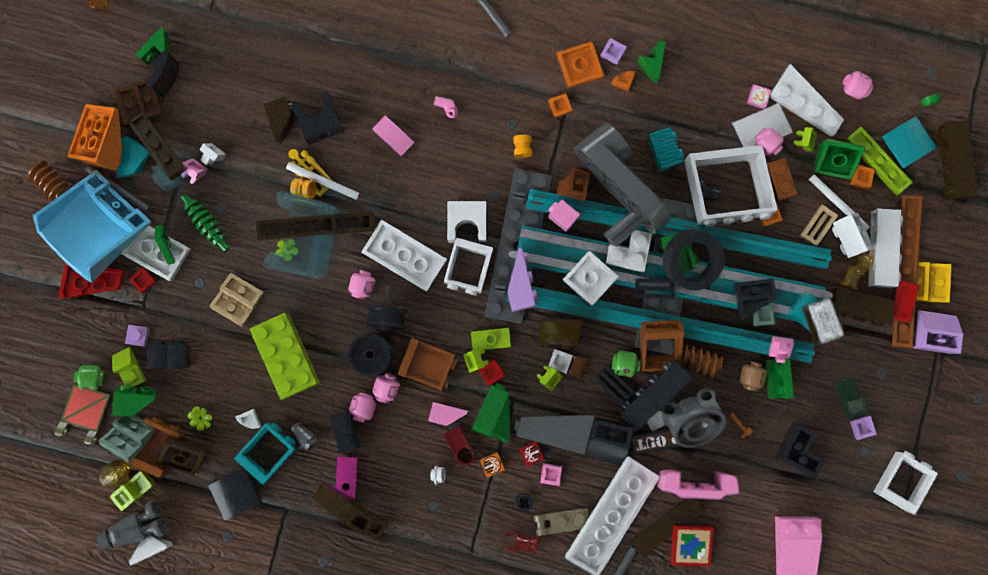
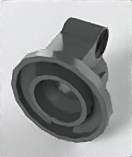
[661,388,726,448]

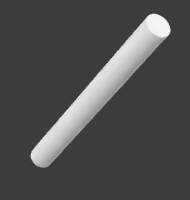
[286,162,359,200]
[809,174,870,231]

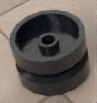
[348,333,393,376]

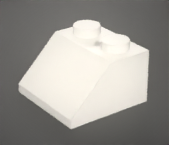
[832,213,874,258]

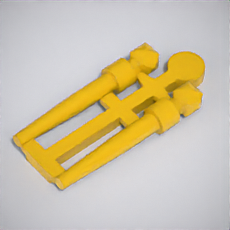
[288,149,332,197]

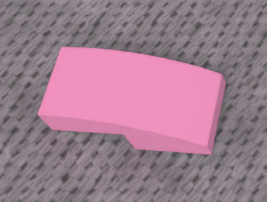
[372,116,414,156]

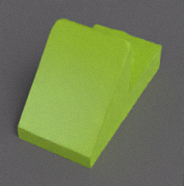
[112,347,146,388]

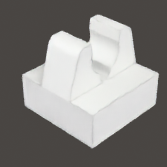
[200,143,226,165]

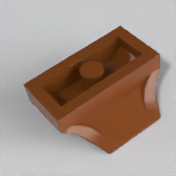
[557,168,591,202]

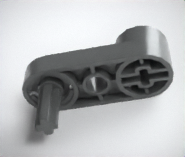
[574,122,671,247]

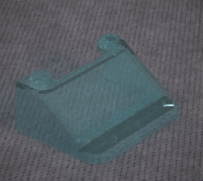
[263,191,338,279]

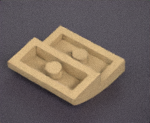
[209,273,263,327]

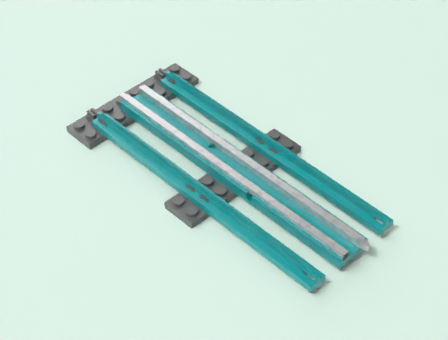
[484,168,833,363]

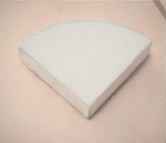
[236,409,262,429]

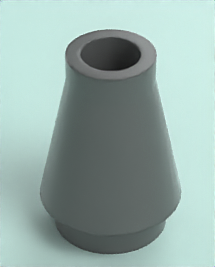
[291,422,319,451]

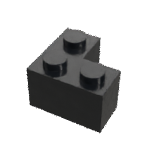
[775,423,825,478]

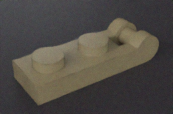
[534,507,589,536]

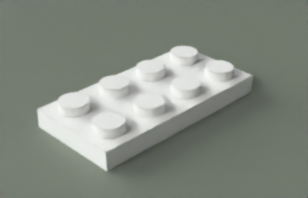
[362,220,447,292]

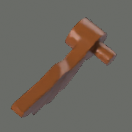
[730,413,754,439]

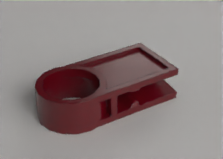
[443,426,475,465]

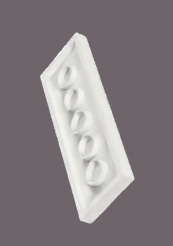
[565,456,660,575]

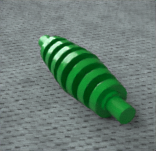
[181,194,230,252]

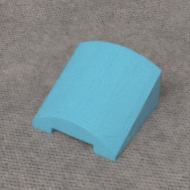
[33,170,151,283]

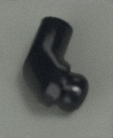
[699,179,722,201]

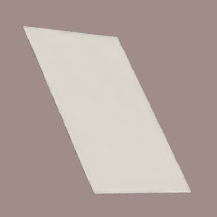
[732,103,793,147]

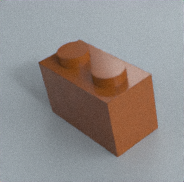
[767,158,797,203]

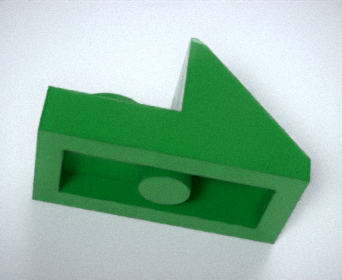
[135,27,170,65]
[638,40,665,84]

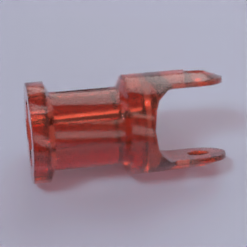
[502,533,538,554]

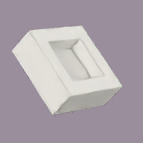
[548,349,573,374]

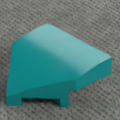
[116,137,152,179]

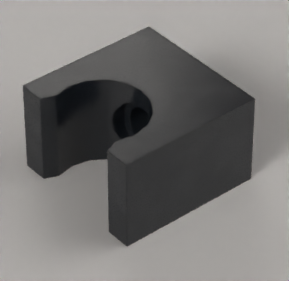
[292,91,344,145]

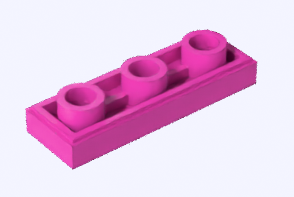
[336,457,358,499]

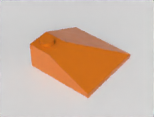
[67,104,122,170]

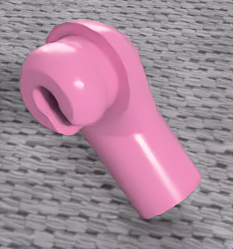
[434,96,458,118]

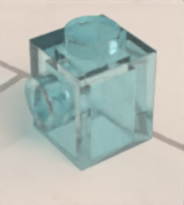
[152,163,183,191]

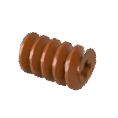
[28,160,72,202]
[681,344,724,378]

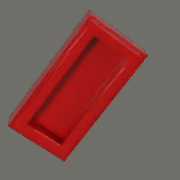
[892,281,920,323]

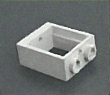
[444,238,493,296]
[873,451,938,514]

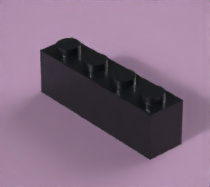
[620,358,693,432]

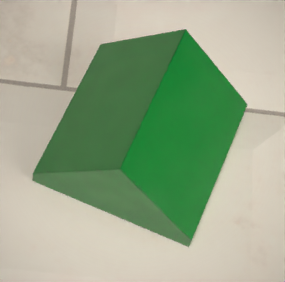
[814,139,865,180]

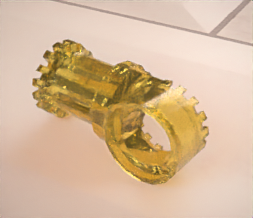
[840,253,873,290]

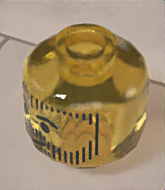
[98,460,130,489]

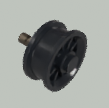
[364,286,409,331]

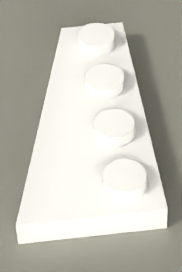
[769,64,844,137]

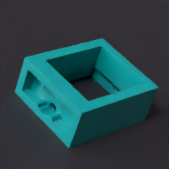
[234,422,298,485]

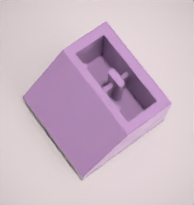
[913,310,963,354]

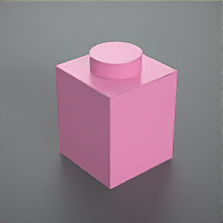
[548,200,580,232]

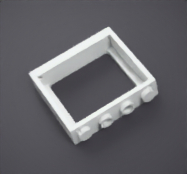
[684,145,777,227]

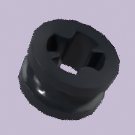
[515,493,533,512]

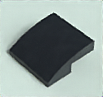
[146,49,180,98]
[208,468,262,521]

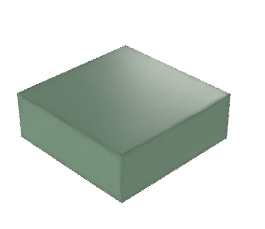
[753,305,775,326]

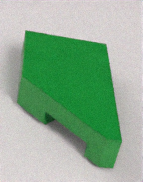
[154,225,175,265]

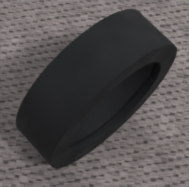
[663,229,725,291]

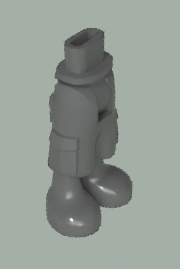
[96,500,167,550]

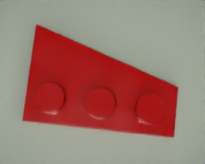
[58,262,125,299]

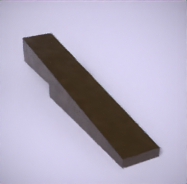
[256,211,375,241]

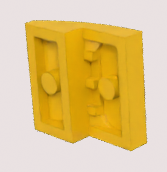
[916,262,952,303]

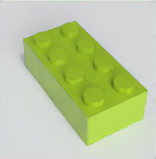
[249,313,320,400]

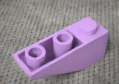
[508,248,538,312]

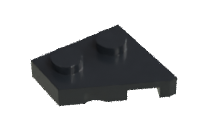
[733,278,777,321]

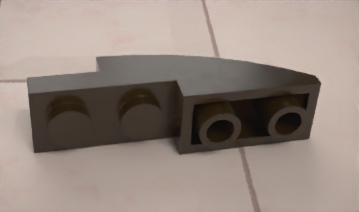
[313,482,389,539]

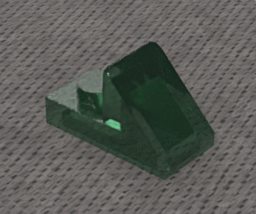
[834,377,866,420]

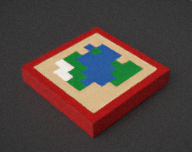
[671,524,713,566]

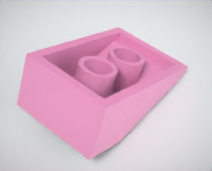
[775,516,822,575]

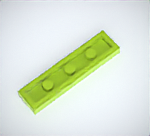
[845,127,913,196]

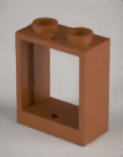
[639,320,684,372]

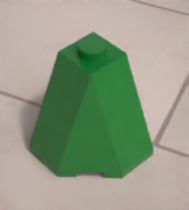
[472,383,510,444]

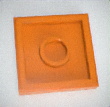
[557,41,604,89]

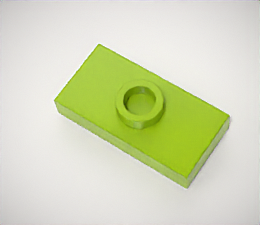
[471,328,511,350]

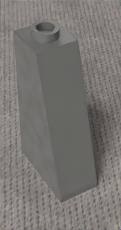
[513,415,594,455]

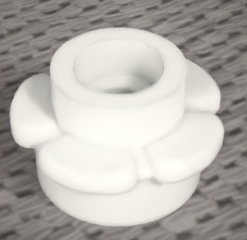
[430,465,446,485]

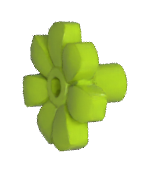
[188,406,212,431]

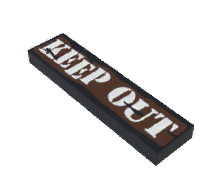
[631,428,680,456]

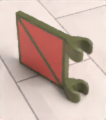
[55,384,111,445]

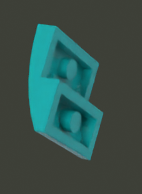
[882,116,937,168]

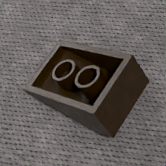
[538,318,582,350]

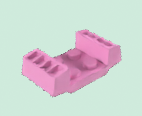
[656,469,739,499]

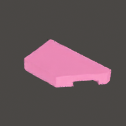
[428,402,468,426]

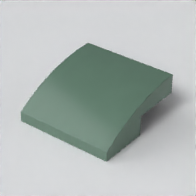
[99,415,156,463]

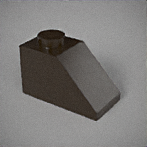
[264,97,295,144]

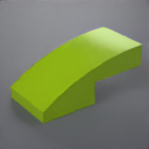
[110,470,156,512]

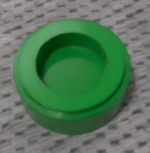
[920,94,942,107]

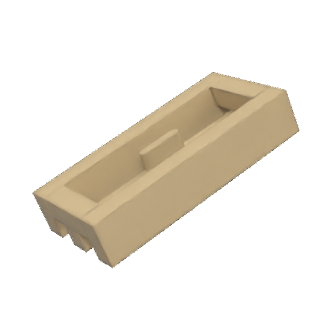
[799,205,838,247]

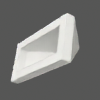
[129,534,173,565]

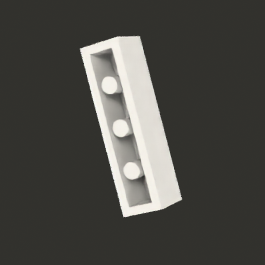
[868,209,903,288]

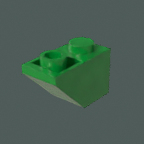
[112,385,157,417]

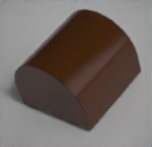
[567,355,589,378]

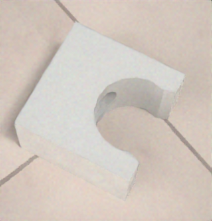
[447,201,486,243]

